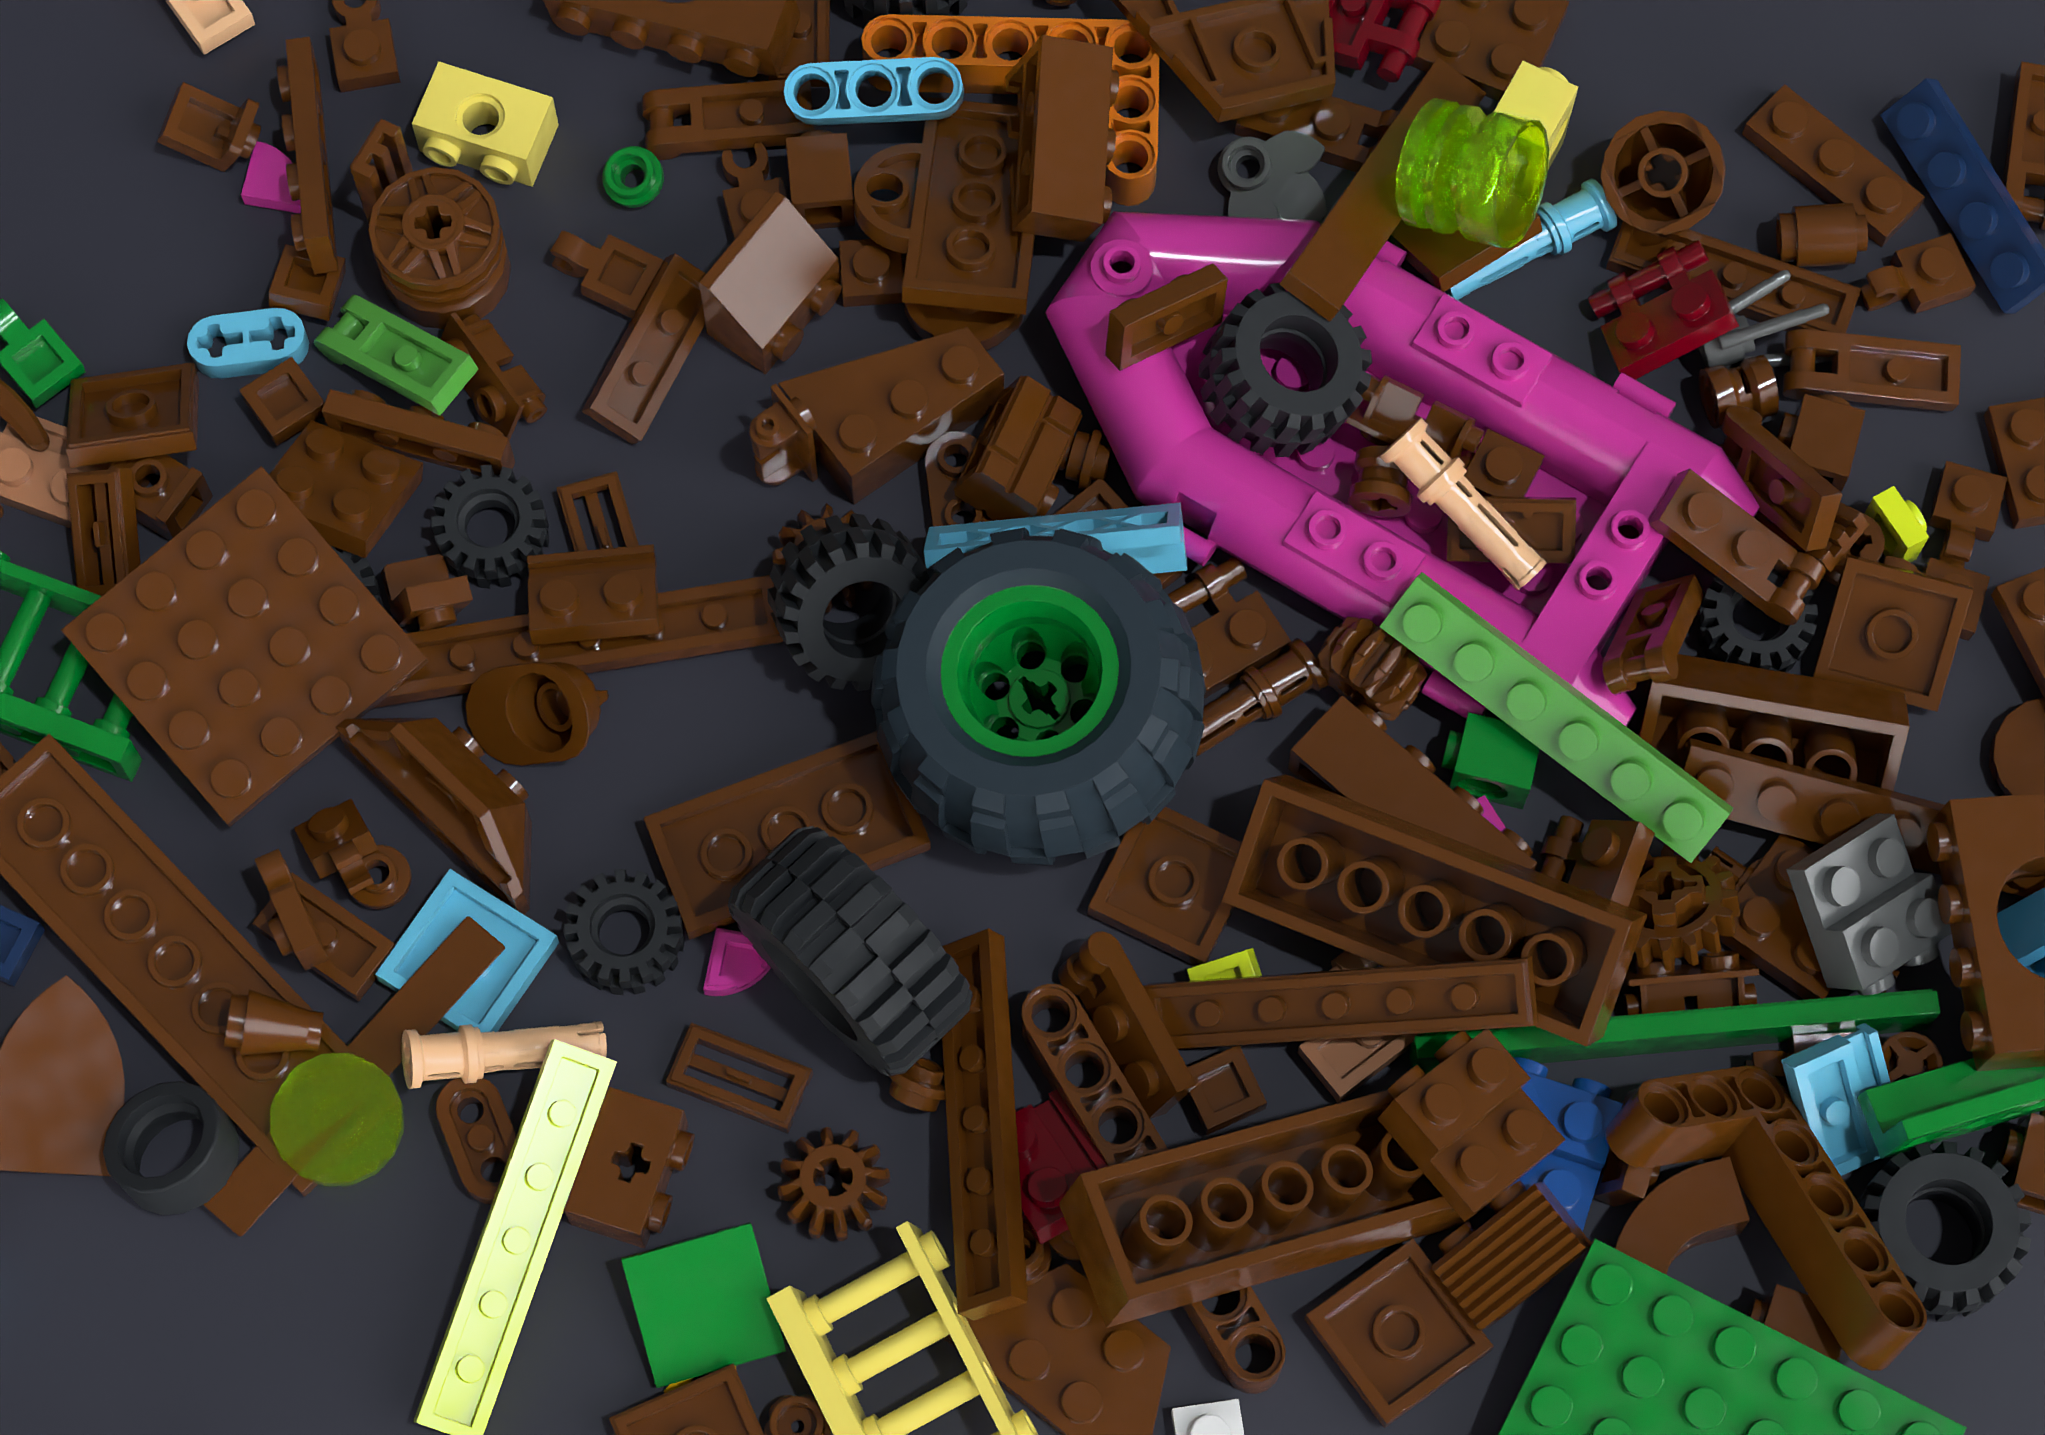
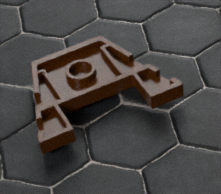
[1111,0,1336,123]

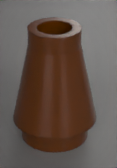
[224,989,324,1055]

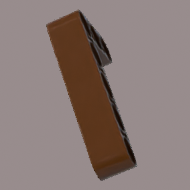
[1606,1066,1927,1371]

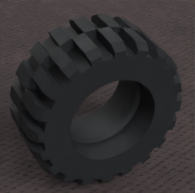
[727,826,973,1076]

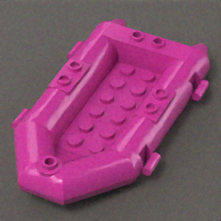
[1045,211,1759,727]

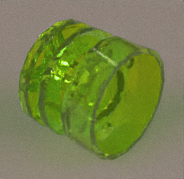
[1395,98,1549,248]

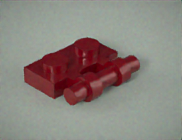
[1329,0,1441,83]
[1588,240,1739,380]

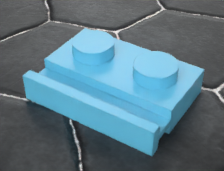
[1781,1023,1891,1176]

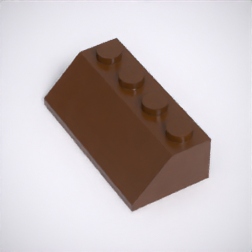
[1635,654,1910,791]

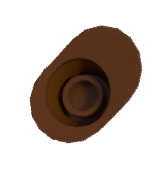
[466,662,609,766]

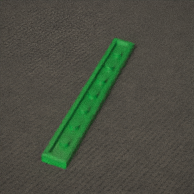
[1409,989,1940,1074]

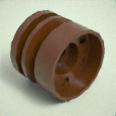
[368,167,511,329]

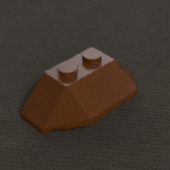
[336,717,532,915]

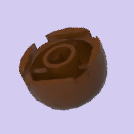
[1601,110,1726,235]

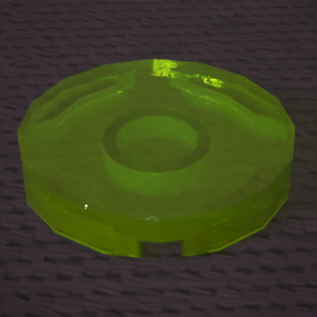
[270,1053,404,1187]

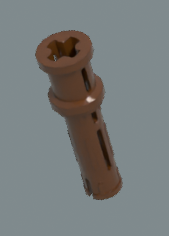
[1196,638,1328,757]

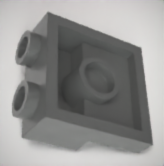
[1786,813,1951,995]

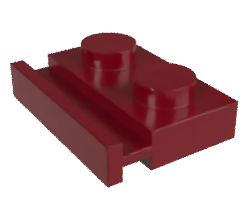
[1016,1089,1108,1244]

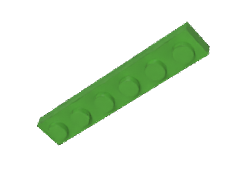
[1379,572,1733,863]

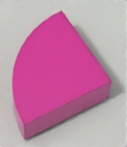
[241,141,301,213]
[703,928,771,996]

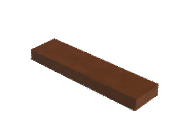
[1606,221,1861,333]

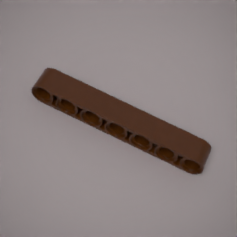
[1021,984,1286,1394]

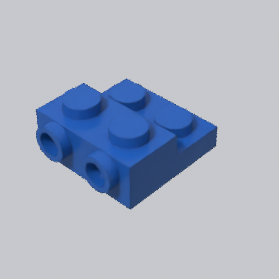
[1485,1057,1623,1232]

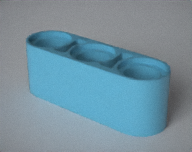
[784,57,964,126]

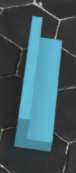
[924,502,1187,574]

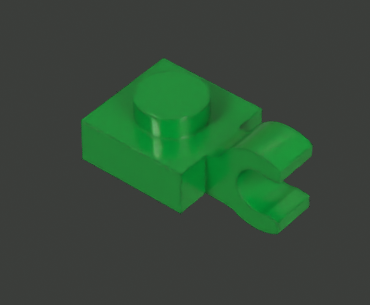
[0,298,86,409]

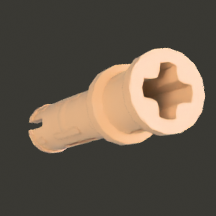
[1380,418,1547,590]
[402,1021,607,1089]

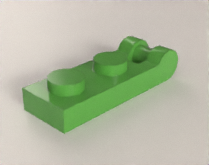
[314,295,478,416]

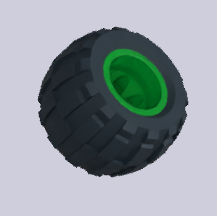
[871,527,1206,865]

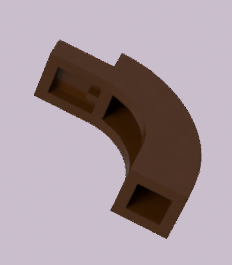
[1613,1157,1750,1275]

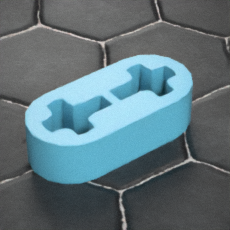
[187,308,309,379]

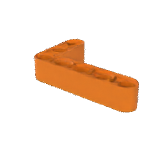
[861,14,1159,206]

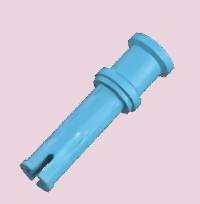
[1445,178,1617,300]

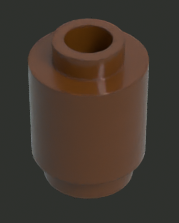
[1776,203,1868,267]

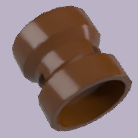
[1699,355,1779,429]

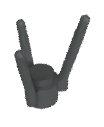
[1698,270,1832,369]

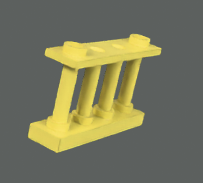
[766,1221,1038,1435]

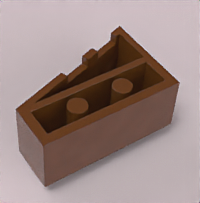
[1005,35,1119,242]
[778,327,1004,505]

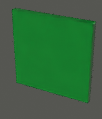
[621,1222,786,1388]

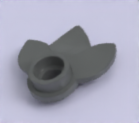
[1218,131,1327,221]

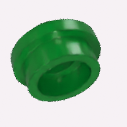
[602,146,664,208]

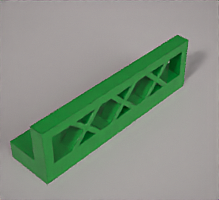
[1857,1058,2045,1159]

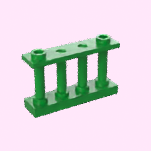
[0,551,142,782]

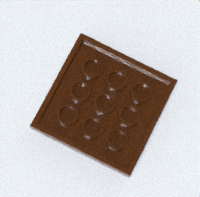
[61,466,428,827]

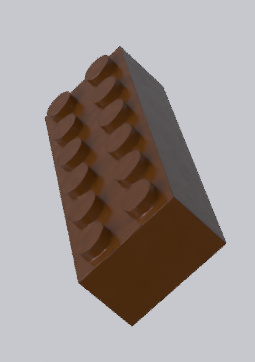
[1222,774,1648,1047]
[1059,1090,1465,1328]

